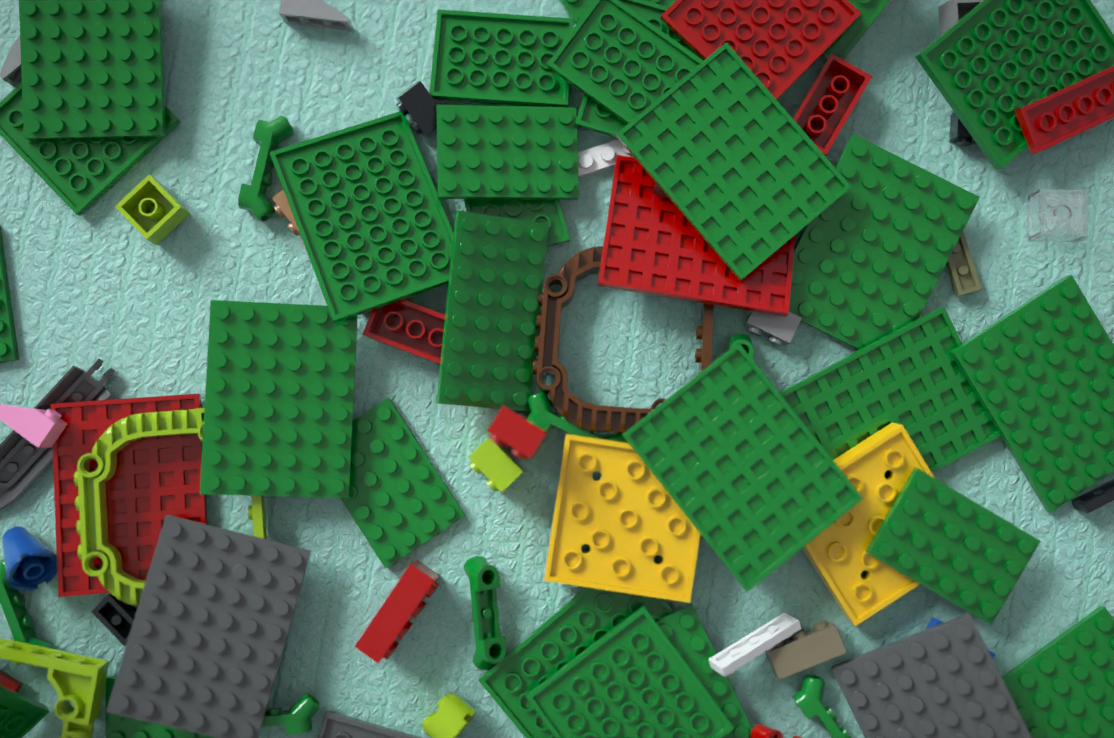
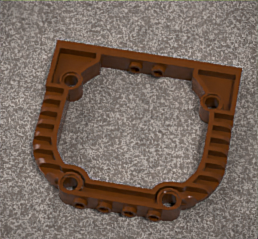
[533,246,714,433]

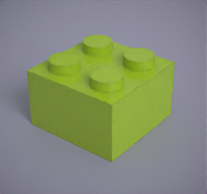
[115,174,191,245]
[468,437,525,492]

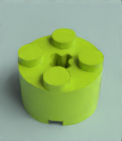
[421,692,477,738]

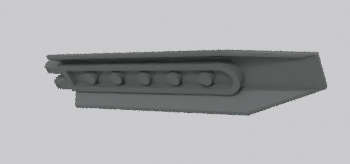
[0,358,115,510]

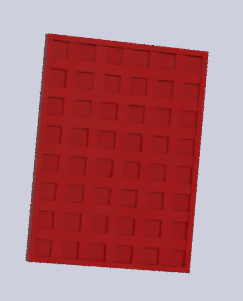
[597,155,795,317]
[51,394,207,597]

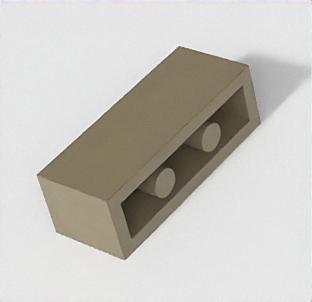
[765,620,847,680]

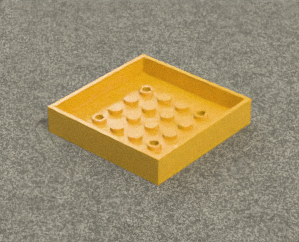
[802,423,935,626]
[544,433,700,603]

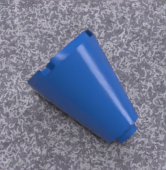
[2,526,57,591]

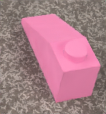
[0,404,67,448]

